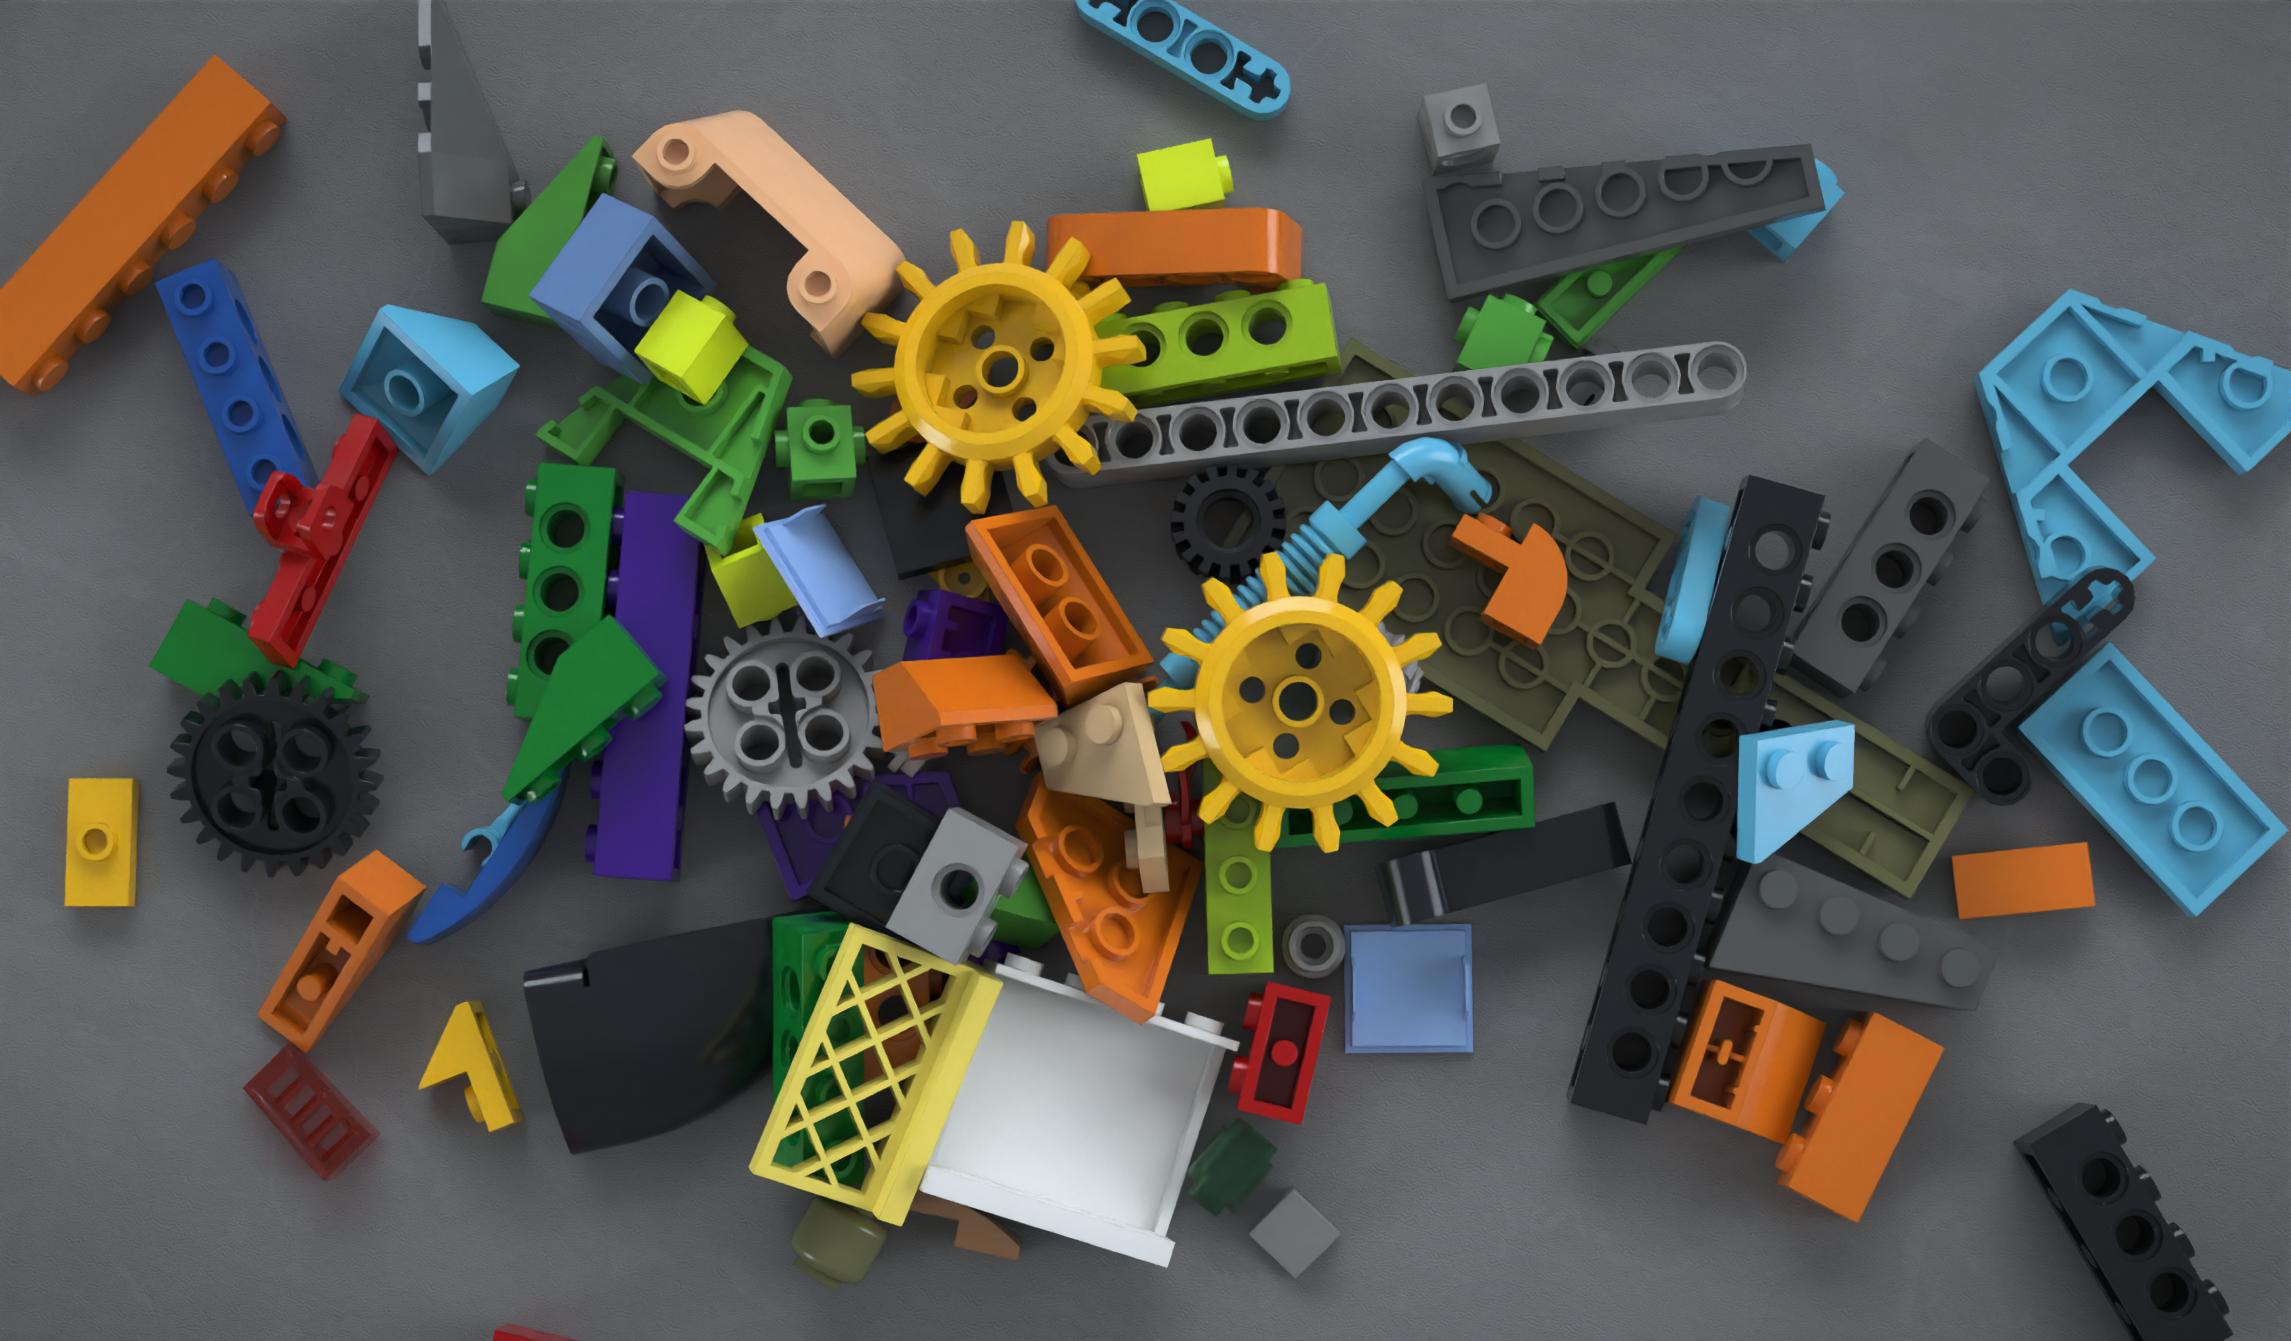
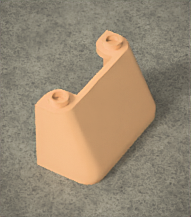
[631,110,905,361]

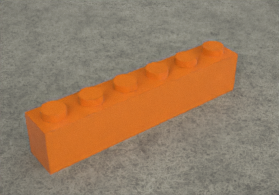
[0,54,287,398]

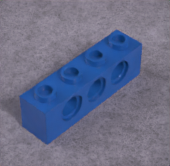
[155,258,320,517]

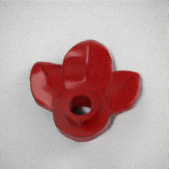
[1164,721,1204,849]

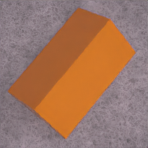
[964,505,1155,711]

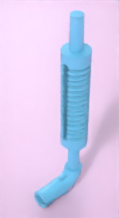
[1146,437,1492,725]

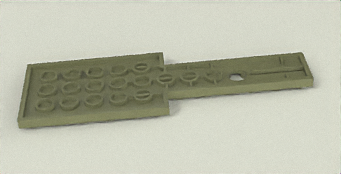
[1221,337,1975,900]

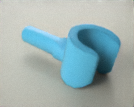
[461,800,528,866]

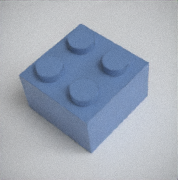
[528,193,718,386]

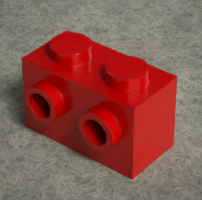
[1227,981,1331,1125]

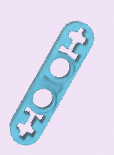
[1074,0,1291,121]

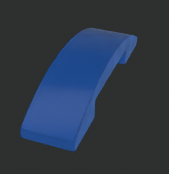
[406,763,571,945]

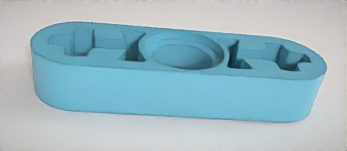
[1655,496,1730,665]

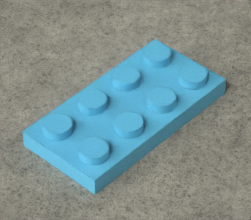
[2011,641,2288,917]

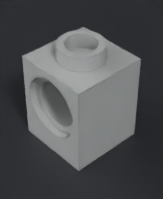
[1418,82,1501,175]

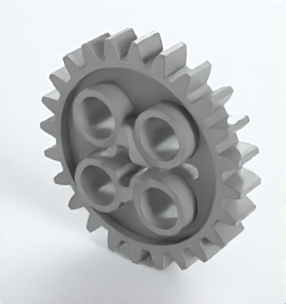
[684,616,888,820]

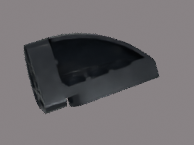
[523,905,848,1155]

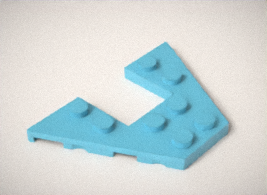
[1973,289,2291,647]

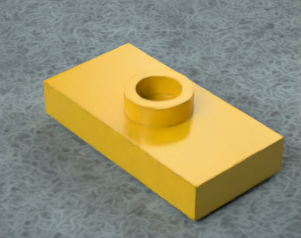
[64,778,139,907]

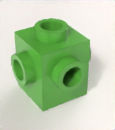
[773,398,866,501]

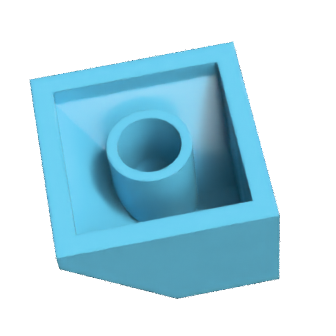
[338,304,520,476]

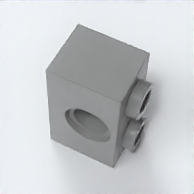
[885,807,1029,966]

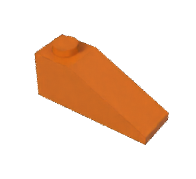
[256,849,427,1053]

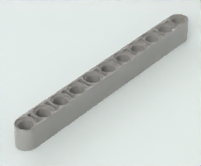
[1044,341,1747,489]

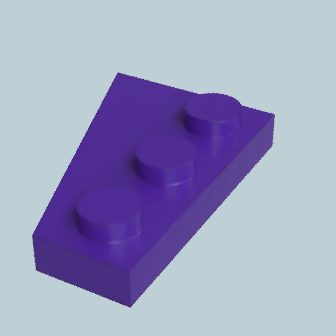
[756,770,964,902]

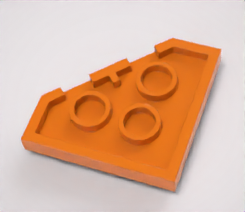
[1015,770,1204,1025]

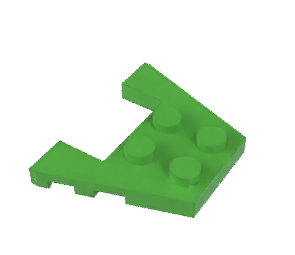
[535,345,793,557]

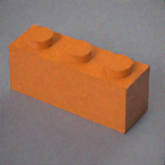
[1775,1011,1945,1223]

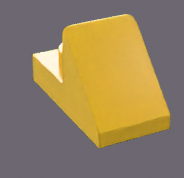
[418,1000,526,1132]

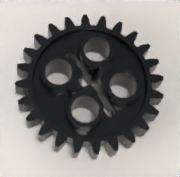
[167,670,384,878]

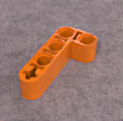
[1045,207,1303,295]

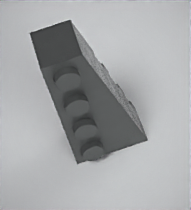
[1703,853,2000,1011]

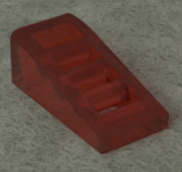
[243,1042,381,1182]

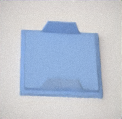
[753,503,885,638]
[1343,924,1473,1053]

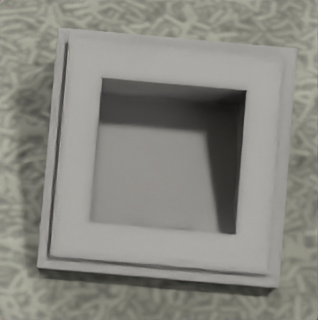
[1248,1186,1341,1279]

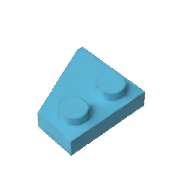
[1736,720,1855,864]

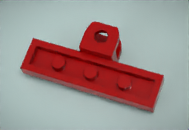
[247,413,399,670]

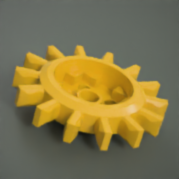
[851,221,1146,514]
[1147,552,1453,853]

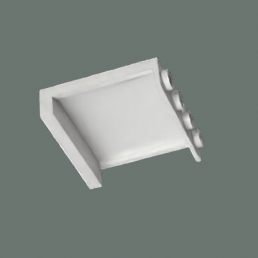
[918,952,1240,1268]

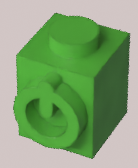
[1451,294,1554,400]

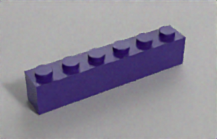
[585,491,707,883]

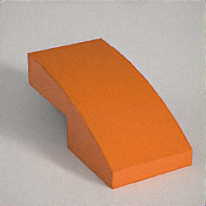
[1951,842,2096,920]

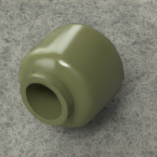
[790,1195,887,1290]

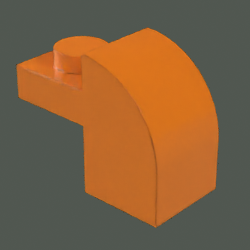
[1447,513,1568,651]

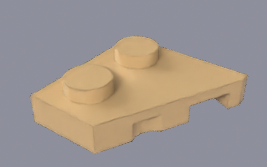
[1035,682,1172,807]
[1123,713,1169,893]

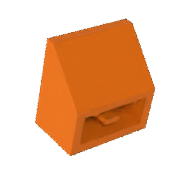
[872,654,1058,761]
[1665,979,1827,1145]

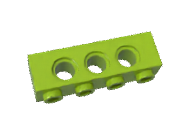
[1091,279,1342,415]
[1201,758,1274,975]

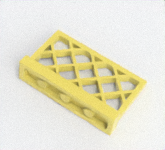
[748,922,1003,1227]

